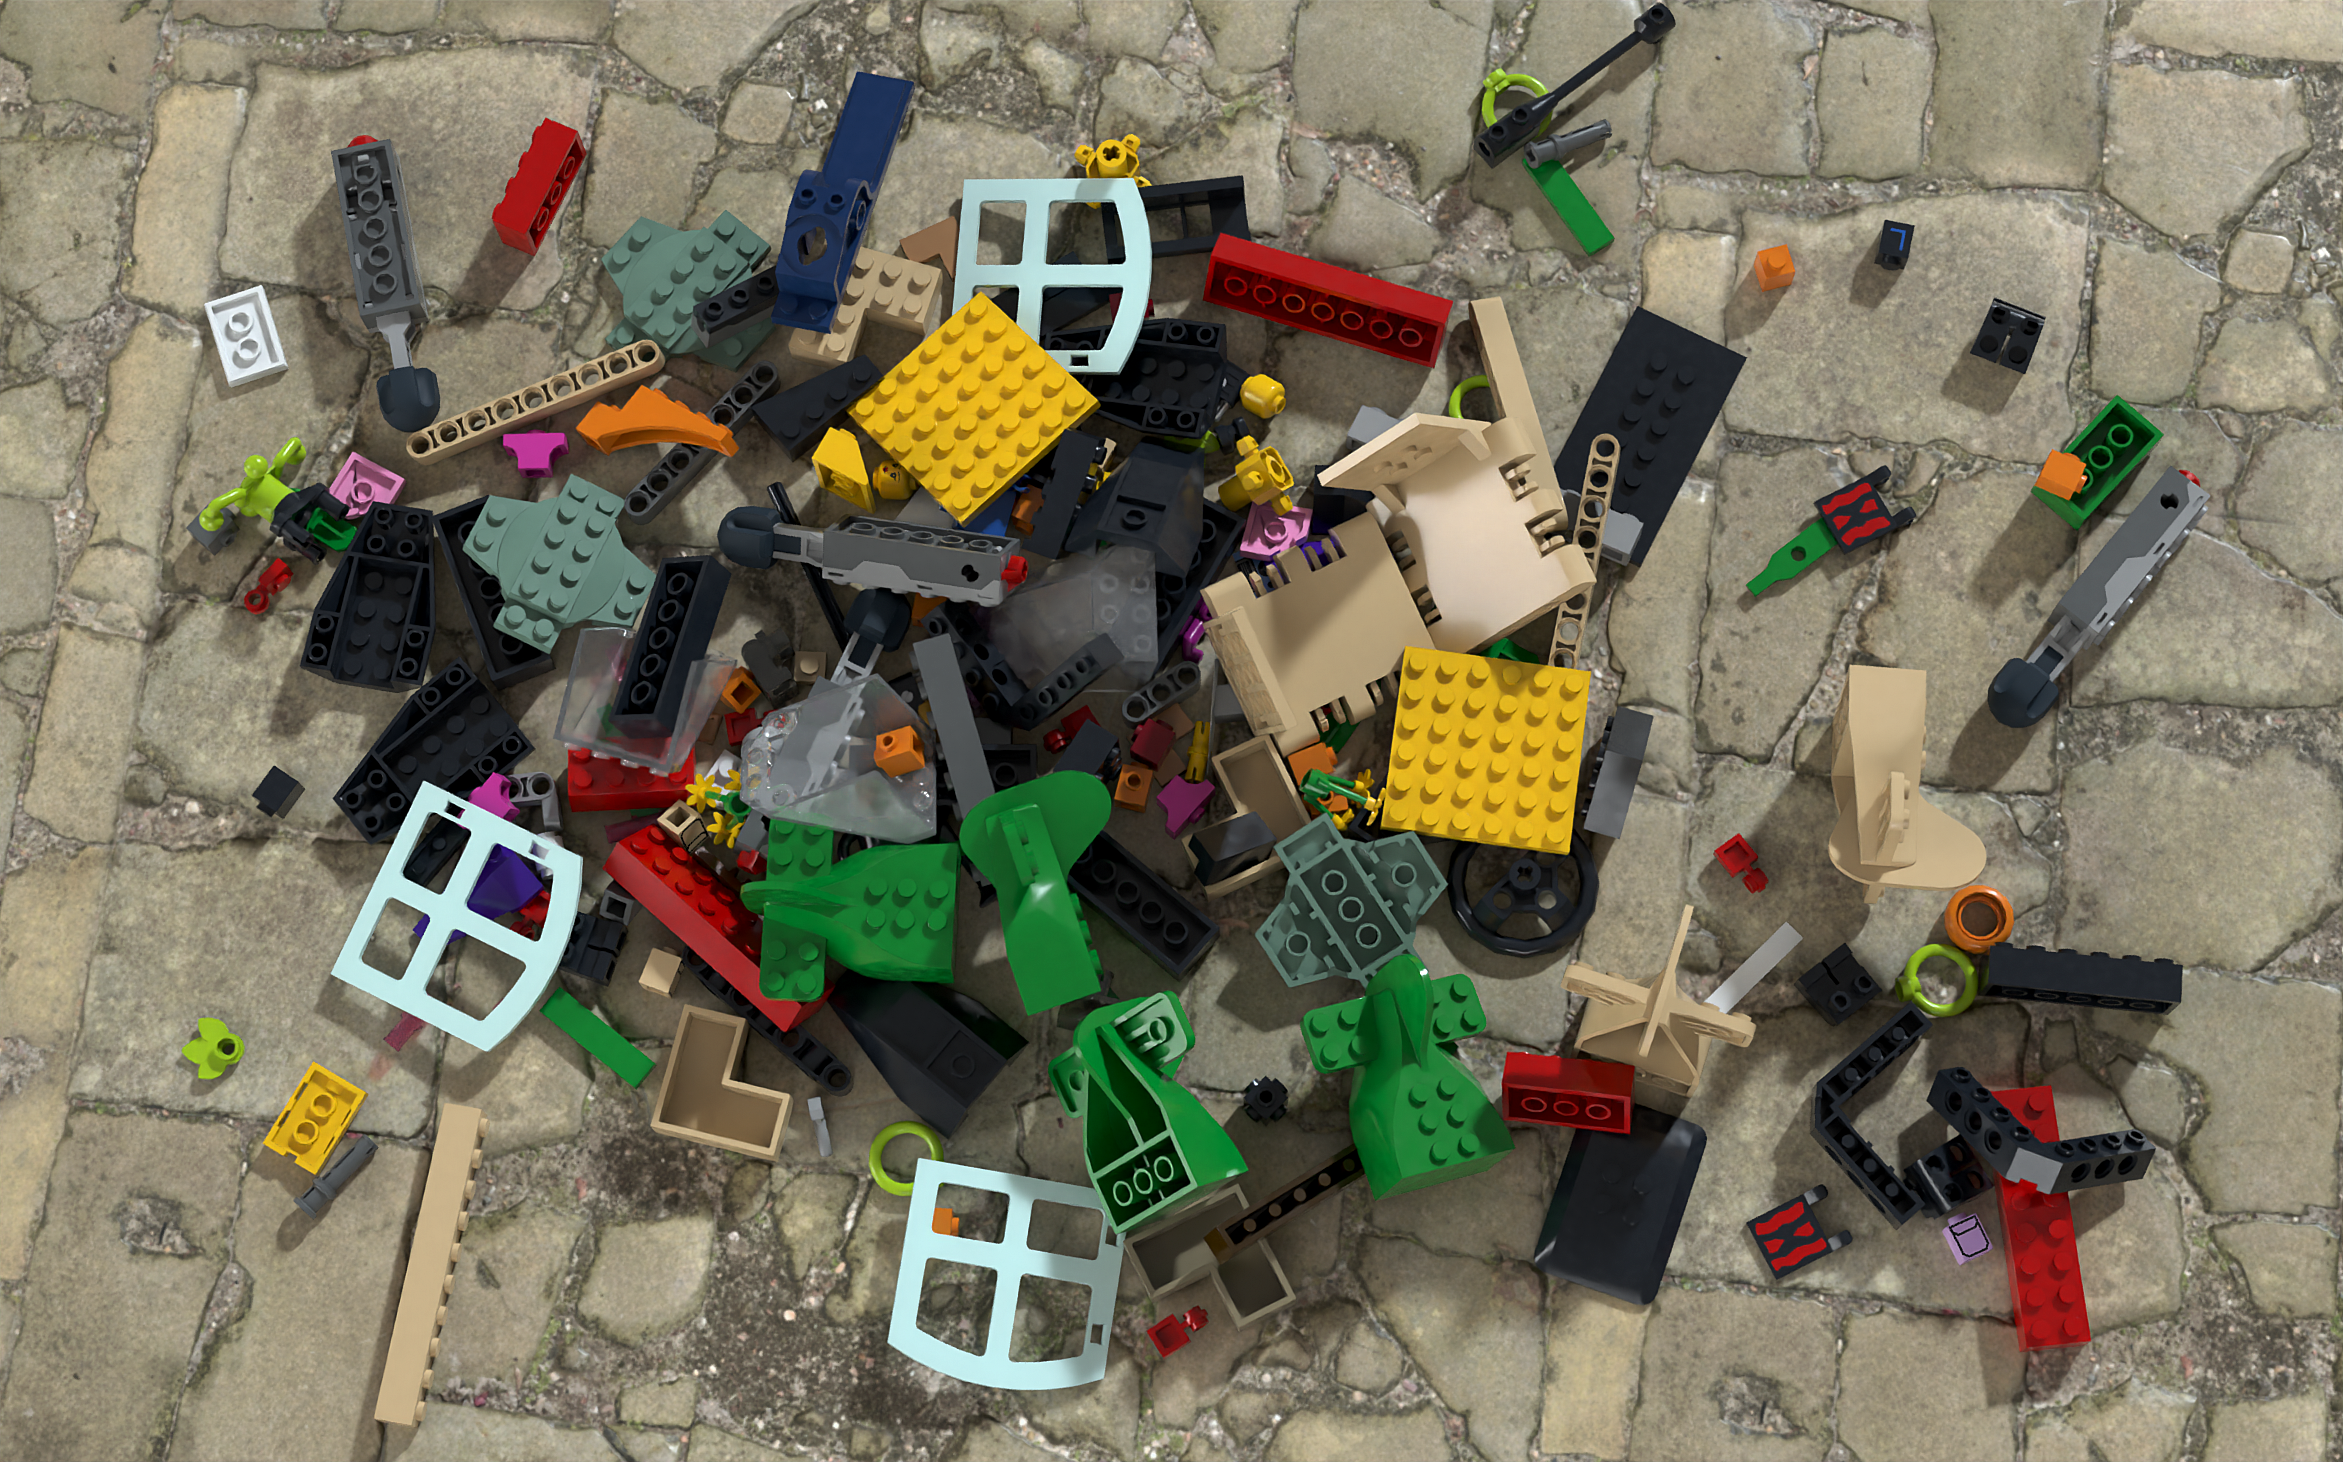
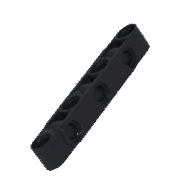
[682,945,854,1097]

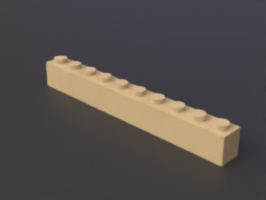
[374,1103,490,1429]

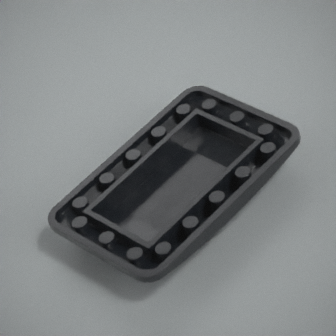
[1534,1103,1707,1306]

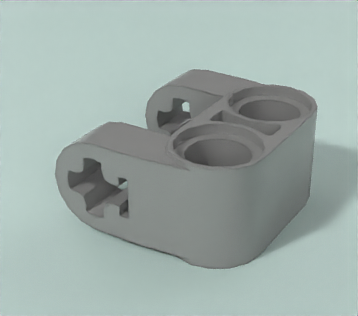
[504,772,563,832]

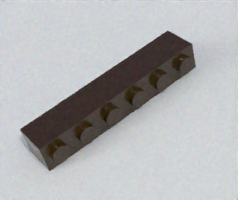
[1204,1143,1366,1265]

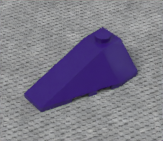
[413,844,545,945]

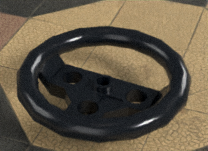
[1446,827,1600,959]

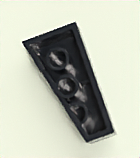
[751,354,885,462]
[1021,428,1107,560]

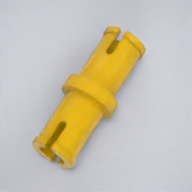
[1184,721,1212,784]

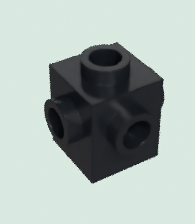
[1243,1076,1288,1126]

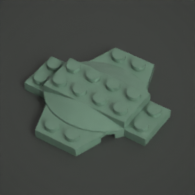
[601,210,776,379]
[462,474,656,654]
[1254,812,1448,990]

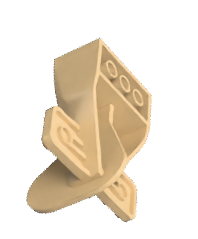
[1828,665,1986,904]
[1560,904,1756,1098]

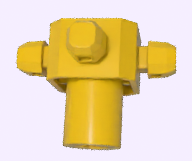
[1074,134,1152,209]
[1218,435,1294,516]

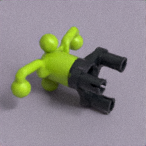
[199,437,350,565]

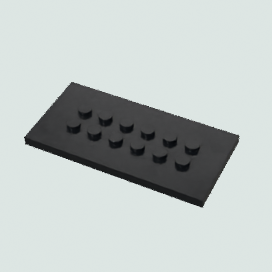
[1553,306,1747,568]

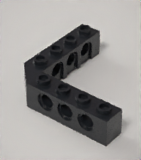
[920,599,1124,731]
[1810,1001,1933,1230]
[1926,1067,2156,1194]

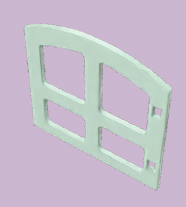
[952,178,1152,375]
[331,781,583,1052]
[887,1158,1126,1390]

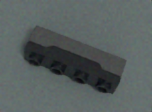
[691,265,779,349]

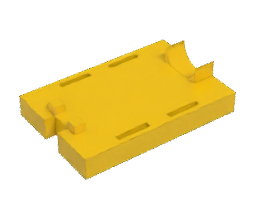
[263,1061,369,1176]

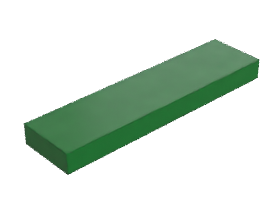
[1521,158,1615,257]
[539,986,657,1090]

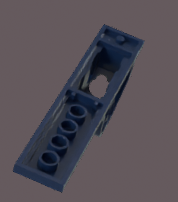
[771,71,915,334]

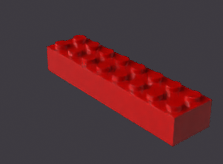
[1203,233,1453,368]
[602,823,836,1033]
[1990,1085,2091,1352]

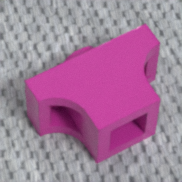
[503,430,569,478]
[457,772,520,831]
[1156,775,1216,840]

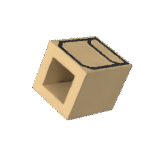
[657,799,710,855]
[639,947,686,999]

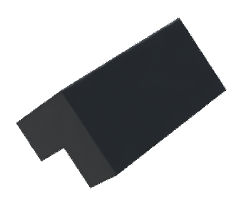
[1188,811,1277,887]

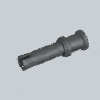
[1524,119,1612,169]
[293,1134,379,1220]

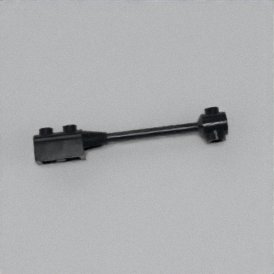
[1473,3,1676,169]

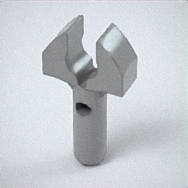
[807,1096,833,1157]

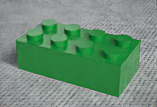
[2030,395,2164,531]

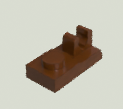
[692,846,752,900]

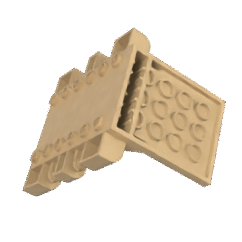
[1317,412,1597,655]
[1200,511,1436,759]

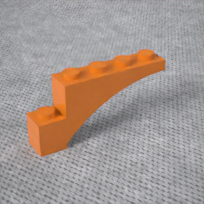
[575,385,739,457]

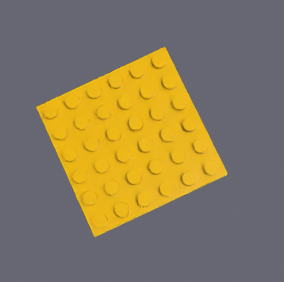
[846,291,1100,528]
[1380,646,1591,855]

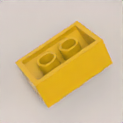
[812,427,877,515]

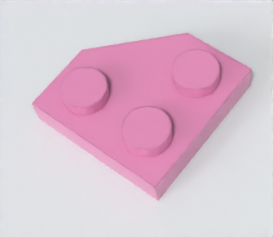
[330,452,407,520]
[1240,501,1313,562]

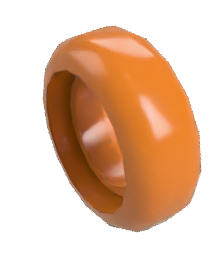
[1944,885,2014,954]

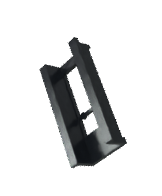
[1101,175,1252,265]

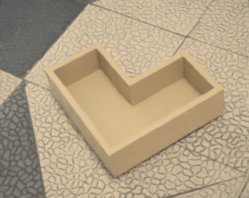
[789,239,944,369]
[1181,734,1311,903]
[651,1004,794,1162]

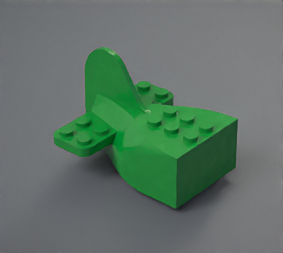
[959,770,1112,1016]
[740,810,962,1002]
[1300,954,1516,1201]
[1048,990,1249,1235]

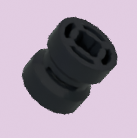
[1213,416,1251,456]

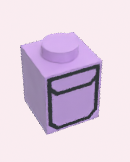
[1942,1212,1993,1266]

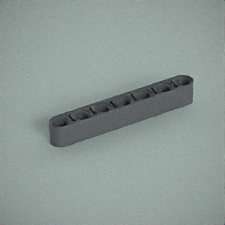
[624,360,781,525]

